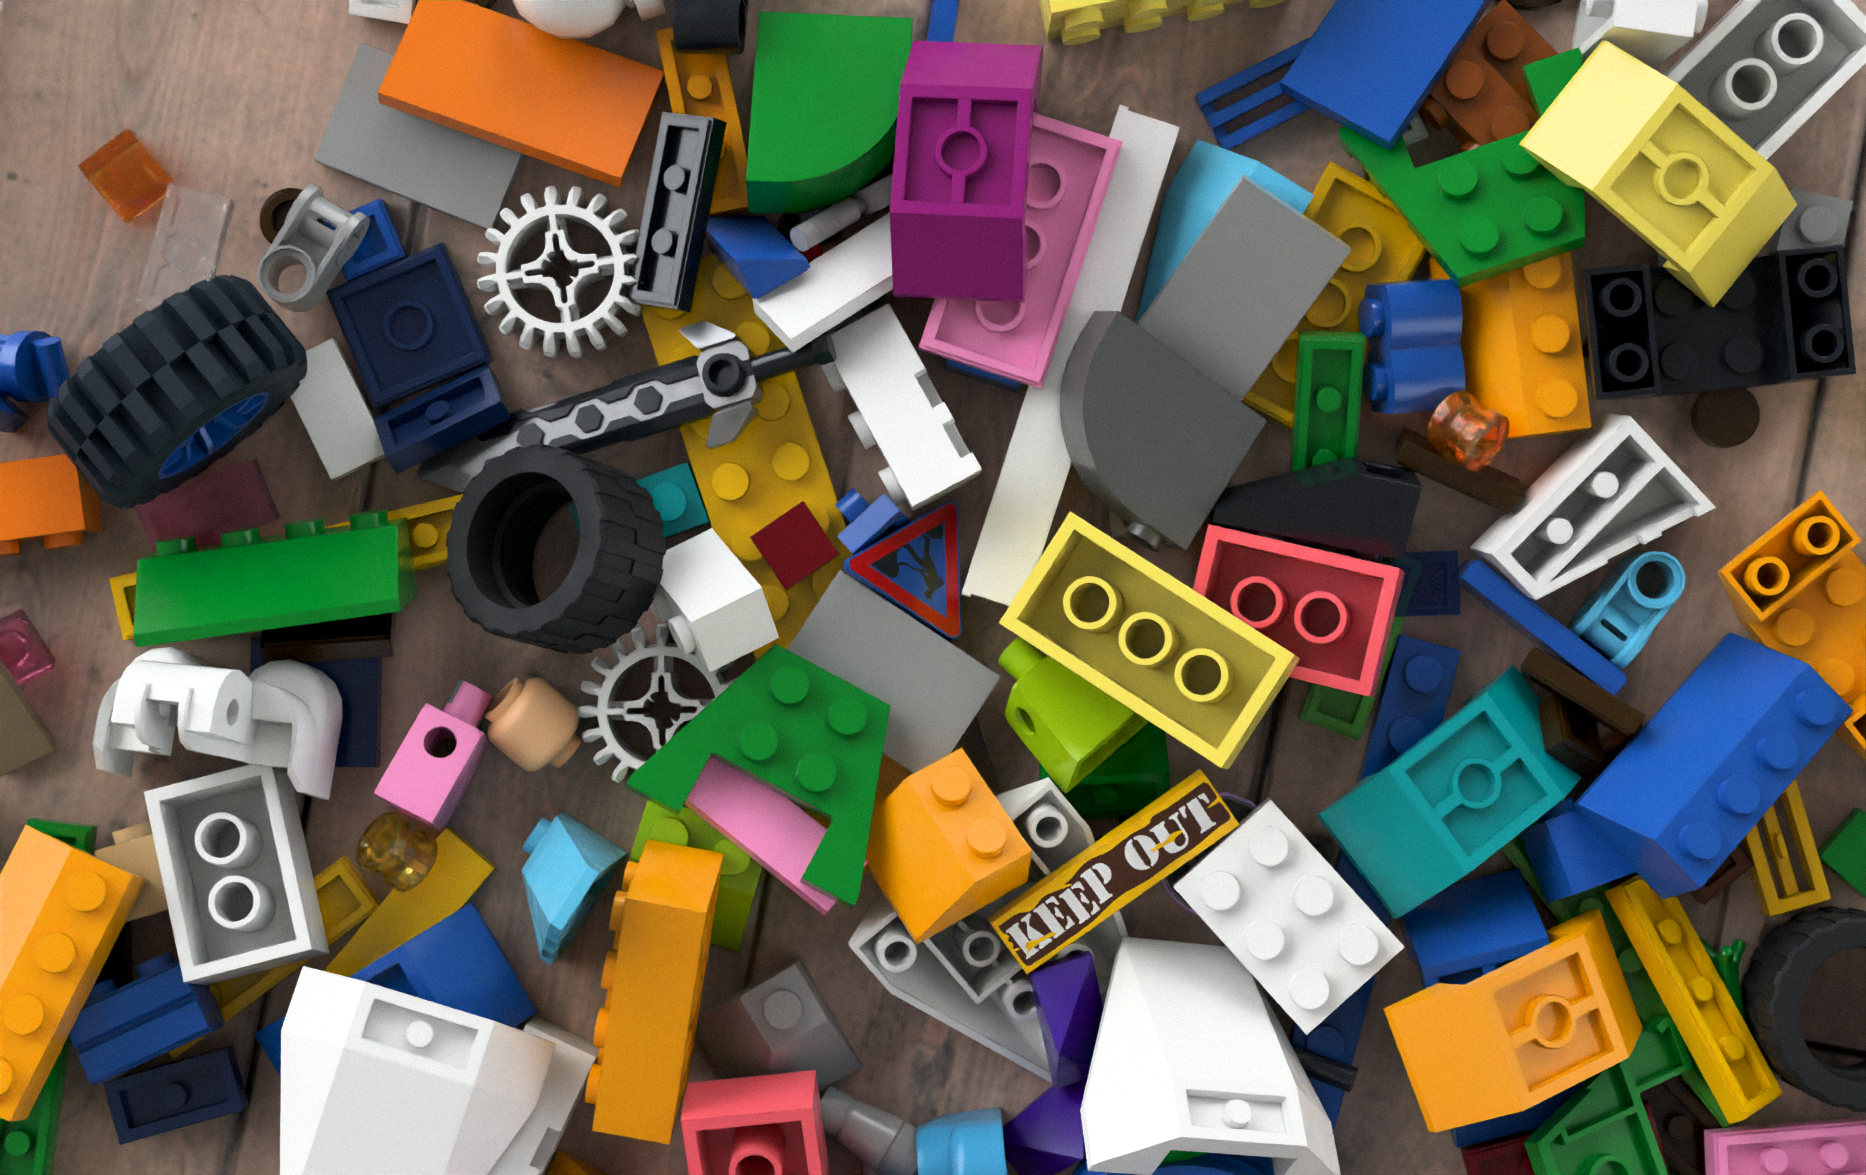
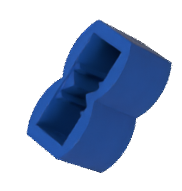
[1358,278,1465,414]

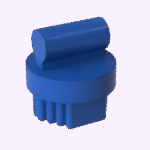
[0,331,70,403]

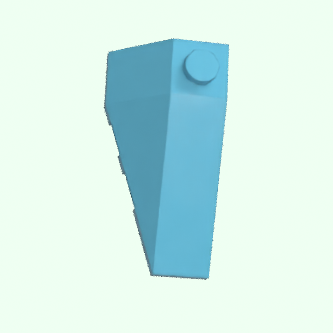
[1135,139,1314,324]
[521,812,628,966]

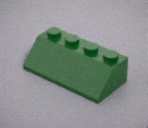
[133,509,418,647]

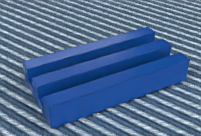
[1194,37,1312,151]

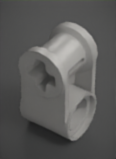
[257,183,370,312]

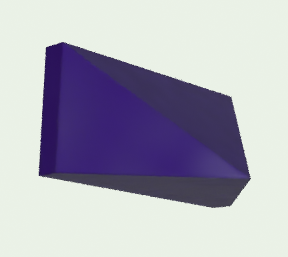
[1029,950,1103,1088]
[1003,1080,1087,1175]

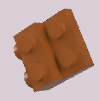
[1418,0,1559,153]

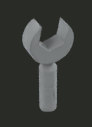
[790,173,893,252]

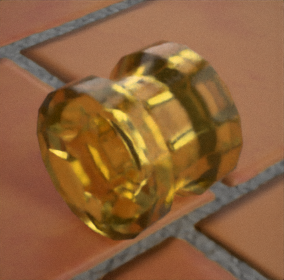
[356,811,438,892]

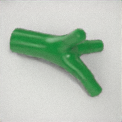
[1698,936,1746,1021]

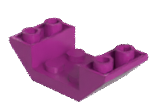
[890,41,1043,303]

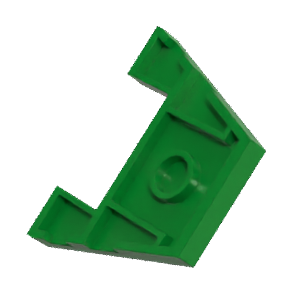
[1338,47,1585,288]
[626,644,890,910]
[1523,1013,1693,1175]

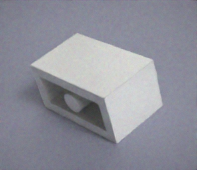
[650,528,779,672]

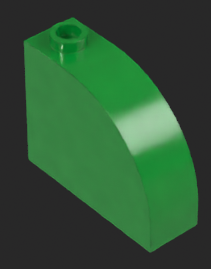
[746,11,913,214]

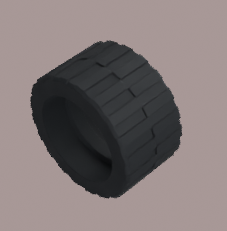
[446,444,666,654]
[1741,906,1866,1113]

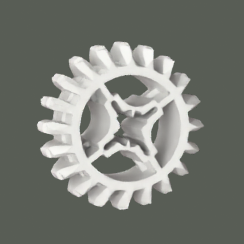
[477,186,643,359]
[577,623,737,783]

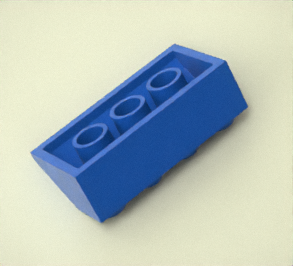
[1572,632,1853,900]

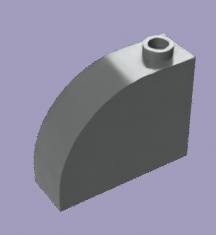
[1060,311,1267,552]

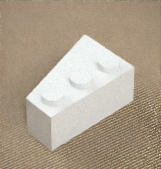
[820,303,982,512]
[1470,413,1716,600]
[487,1016,599,1175]

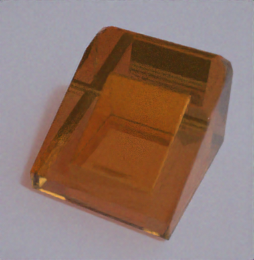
[78,129,178,224]

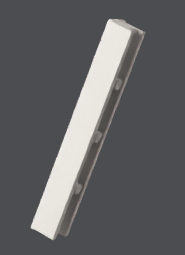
[961,104,1180,607]

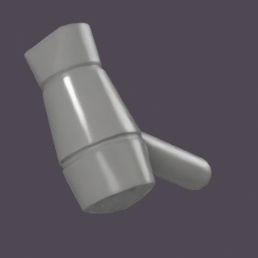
[820,1086,918,1175]

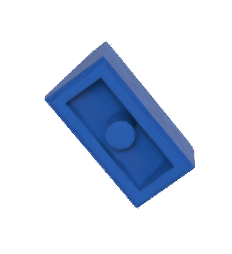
[705,215,810,299]

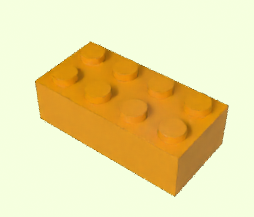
[585,839,724,1145]

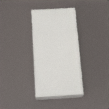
[290,338,385,481]

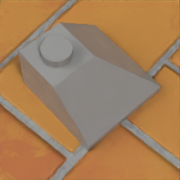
[696,956,863,1092]

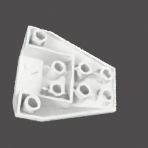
[848,777,1129,1084]
[1080,937,1341,1175]
[280,966,556,1175]

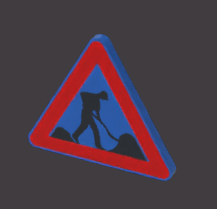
[843,501,961,641]

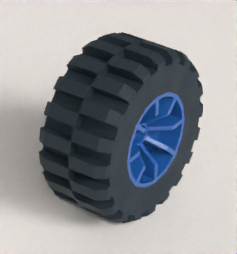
[47,274,308,509]

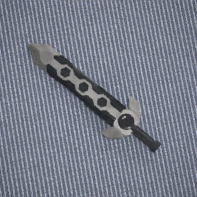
[418,321,837,493]

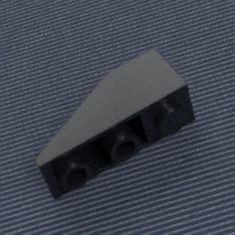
[1210,457,1422,563]

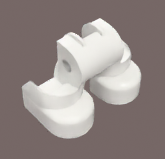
[93,647,343,800]

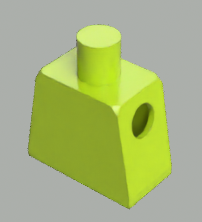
[998,637,1148,793]

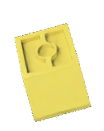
[1519,40,1797,307]

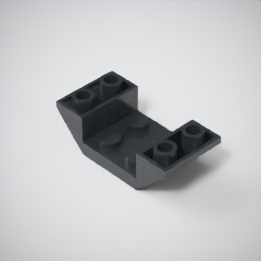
[1581,244,1856,400]

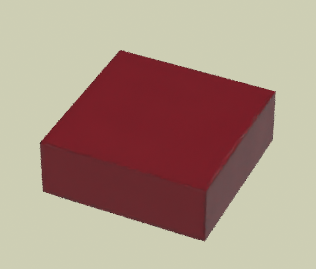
[750,501,840,591]

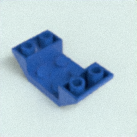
[1399,868,1580,1148]
[255,901,539,1077]

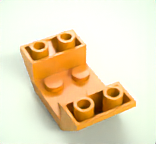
[1717,490,1866,760]
[1384,909,1643,1133]

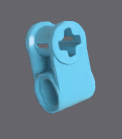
[1567,551,1686,670]

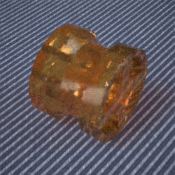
[1427,390,1510,471]

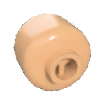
[484,677,581,772]

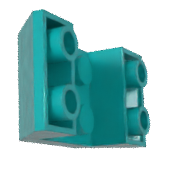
[1316,664,1582,919]

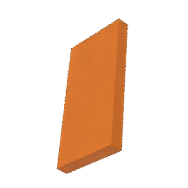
[378,0,665,188]

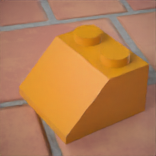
[865,748,1032,945]

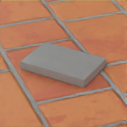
[314,42,525,230]
[1137,174,1351,401]
[787,570,1001,773]

